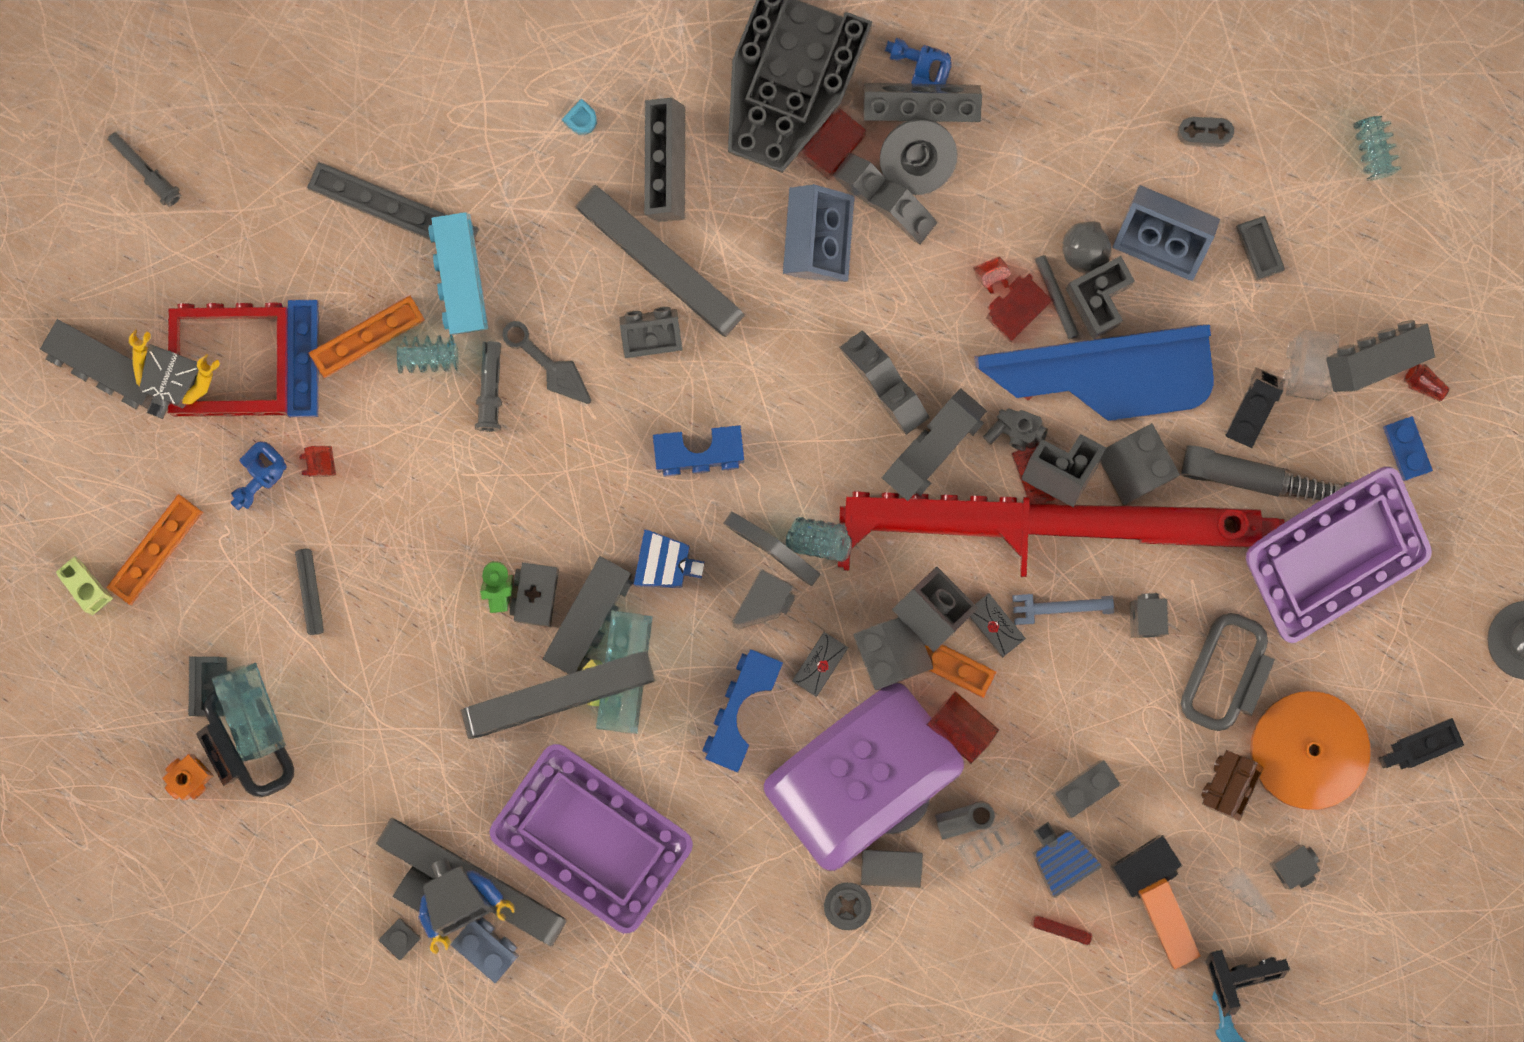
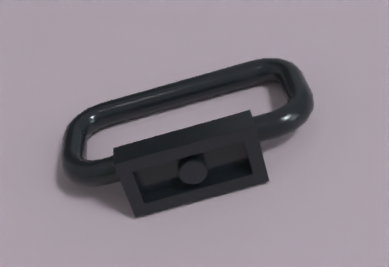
[196,682,295,798]

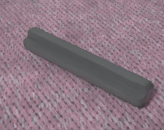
[295,548,324,635]

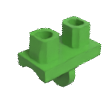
[480,561,514,613]

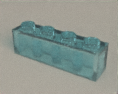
[596,611,653,734]

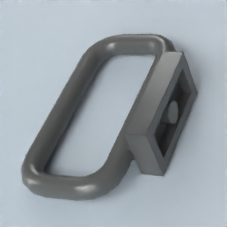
[1181,613,1275,731]

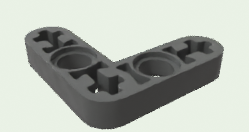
[723,511,821,586]

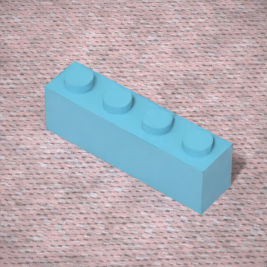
[428,212,489,335]

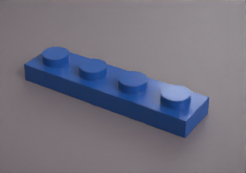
[287,300,319,417]

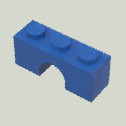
[653,425,744,477]

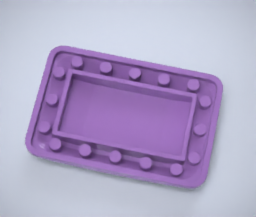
[1246,466,1432,643]
[764,683,964,871]
[490,744,693,934]

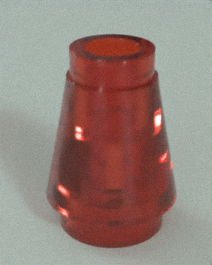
[1404,364,1450,402]

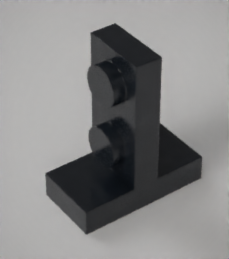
[1225,367,1284,448]
[1205,950,1290,1017]

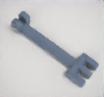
[1012,594,1114,625]

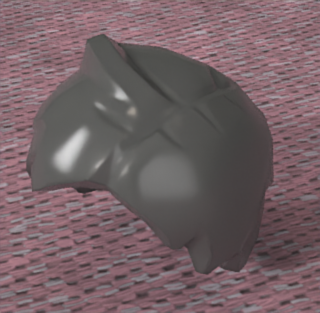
[1062,221,1112,274]

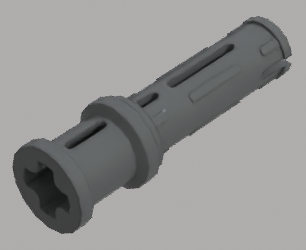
[475,341,502,432]

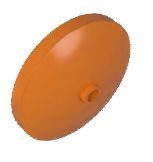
[1250,691,1371,810]

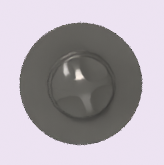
[880,119,957,195]
[1487,601,1524,680]

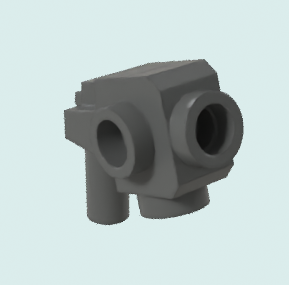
[983,408,1048,451]

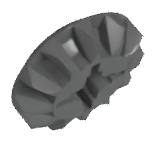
[824,883,872,930]

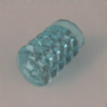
[1353,116,1402,181]
[397,335,459,374]
[786,517,852,561]

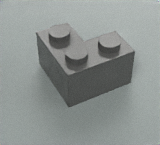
[1066,256,1135,339]
[1021,434,1106,507]

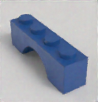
[702,649,783,773]

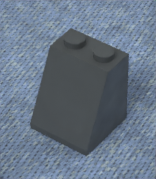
[853,617,934,690]

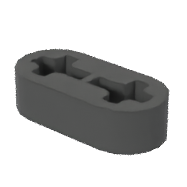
[1177,117,1235,147]

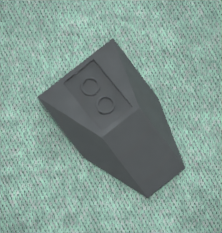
[728,0,872,173]

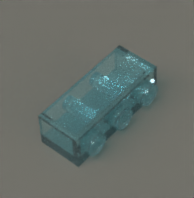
[211,662,286,762]

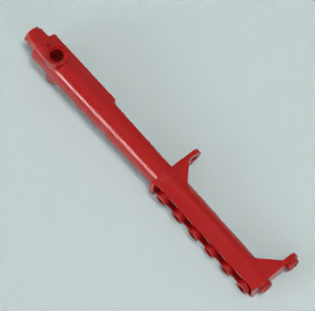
[838,491,1285,577]

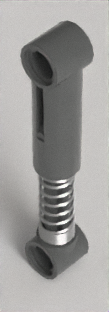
[1181,445,1352,502]

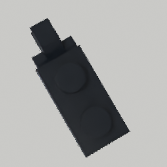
[1379,718,1464,770]

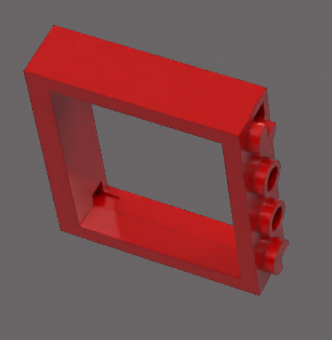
[168,302,288,417]

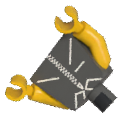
[129,329,220,419]

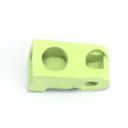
[56,556,113,615]

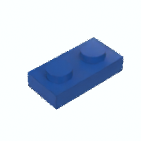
[1383,416,1433,481]

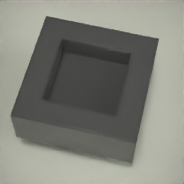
[379,918,421,961]

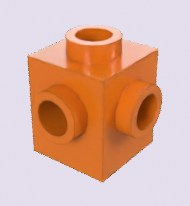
[162,754,214,800]

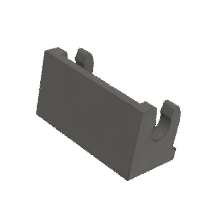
[188,656,227,717]

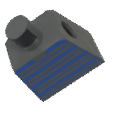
[1032,822,1102,898]

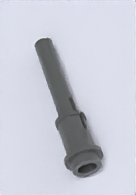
[107,132,181,207]

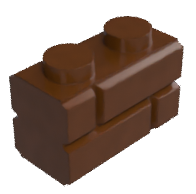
[1201,750,1264,822]

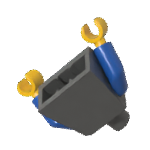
[419,859,514,954]

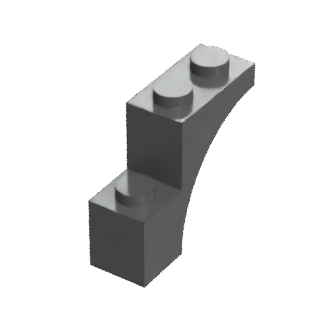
[833,153,938,244]
[839,330,930,435]

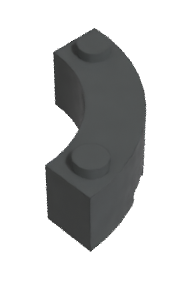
[882,388,987,501]

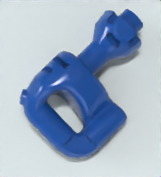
[885,37,952,84]
[230,441,287,510]

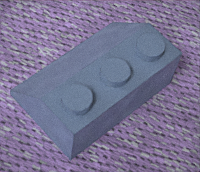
[783,184,855,282]
[1112,185,1220,282]

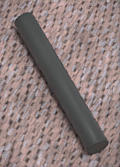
[1035,255,1079,339]

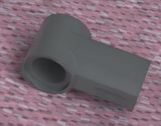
[935,801,995,840]

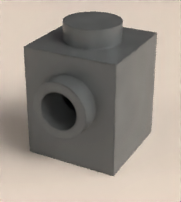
[1269,845,1321,890]

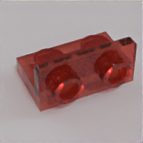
[986,273,1053,343]

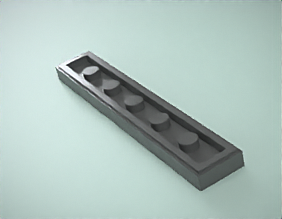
[307,162,479,240]

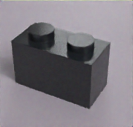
[1110,835,1182,899]

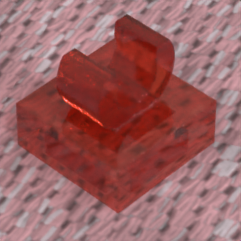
[973,256,1011,295]
[299,446,336,477]

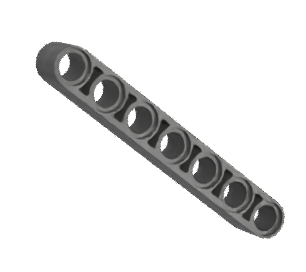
[575,185,745,337]
[461,651,656,739]
[376,817,567,947]

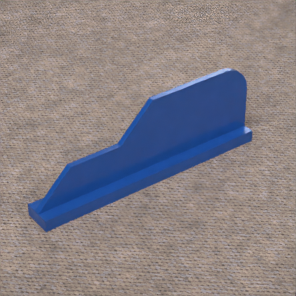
[974,324,1214,421]

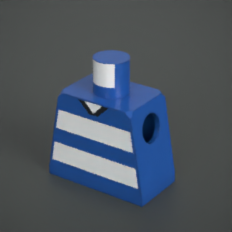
[634,529,705,588]

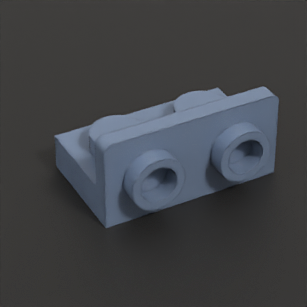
[450,917,519,983]

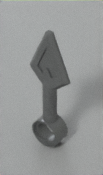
[503,321,591,404]

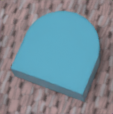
[562,98,597,135]

